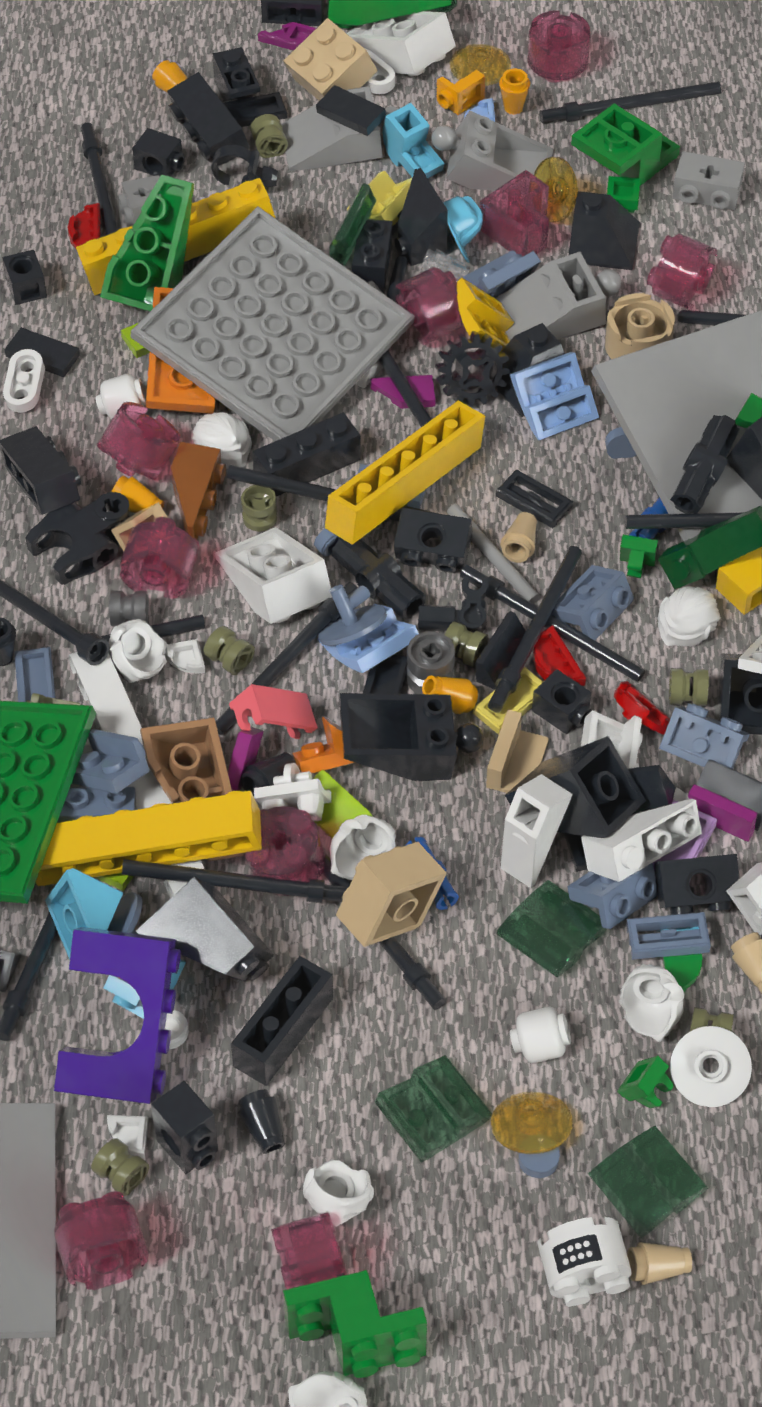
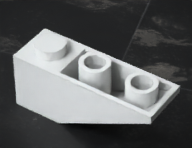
[501,774,573,888]
[581,799,702,882]

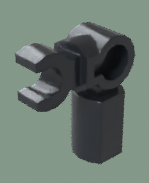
[418,576,489,632]

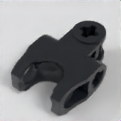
[25,492,130,585]

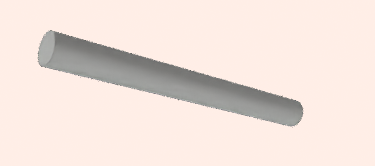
[447,504,540,603]

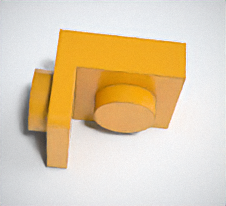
[436,70,485,115]

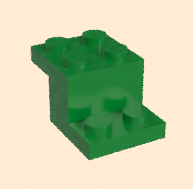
[571,103,680,186]
[283,1270,427,1378]

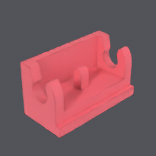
[229,684,318,739]

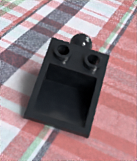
[339,693,484,781]

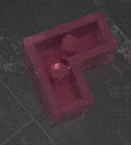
[480,170,549,257]

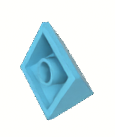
[45,868,123,959]

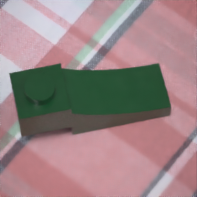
[658,506,762,590]

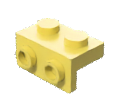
[347,171,412,226]

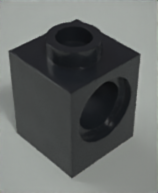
[132,128,185,177]
[2,249,47,305]
[532,669,591,735]

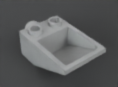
[281,86,399,171]
[431,111,553,195]
[496,252,622,340]

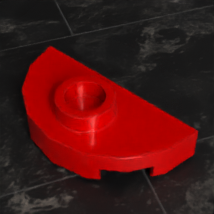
[67,203,101,250]
[533,625,586,686]
[614,681,670,735]

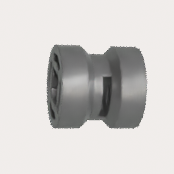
[109,591,149,626]

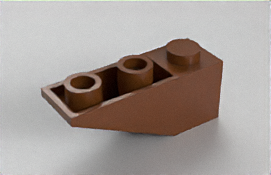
[171,442,226,548]

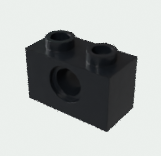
[352,218,392,294]
[394,508,473,572]
[654,854,740,915]
[151,1080,218,1174]

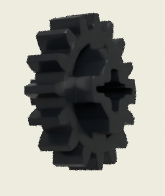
[435,331,510,407]

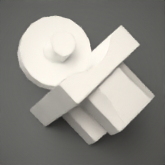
[254,763,331,827]

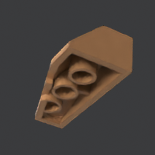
[140,718,247,861]

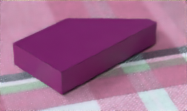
[258,22,317,51]
[370,375,435,409]
[228,727,264,791]
[688,784,758,842]

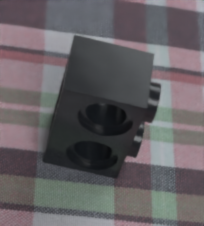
[261,0,326,26]

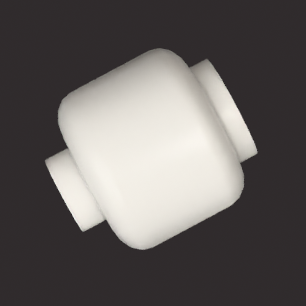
[96,374,147,422]
[510,1007,571,1063]

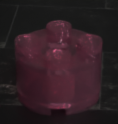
[527,10,590,83]
[647,233,717,310]
[395,267,463,345]
[97,402,181,480]
[120,517,200,599]
[244,806,326,896]
[54,1191,149,1290]
[271,1211,347,1290]

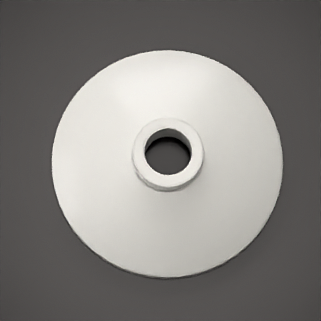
[670,1026,752,1107]

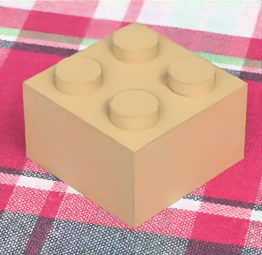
[283,18,378,101]
[336,842,447,947]

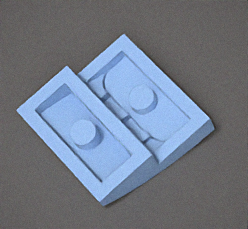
[510,352,599,440]
[318,604,419,673]

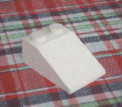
[347,11,456,77]
[215,527,332,624]

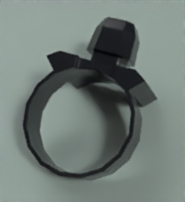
[211,145,278,187]

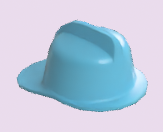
[443,196,483,263]

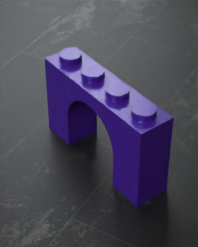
[54,927,181,1104]

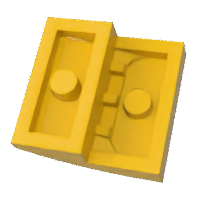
[457,277,514,353]

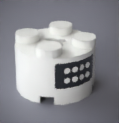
[537,1217,632,1307]

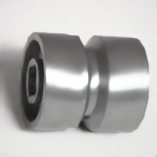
[407,631,455,694]

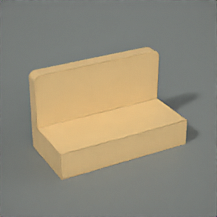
[486,710,549,793]

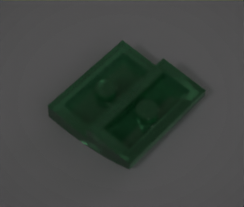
[329,183,376,267]
[496,880,606,978]
[375,1055,492,1162]
[587,1126,708,1238]

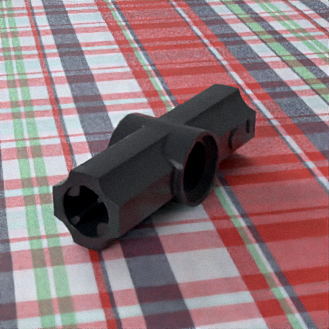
[670,415,740,514]
[332,538,426,619]

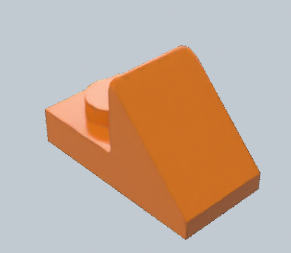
[292,716,354,774]

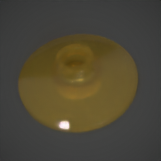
[450,44,511,86]
[531,157,578,222]
[491,1092,573,1154]

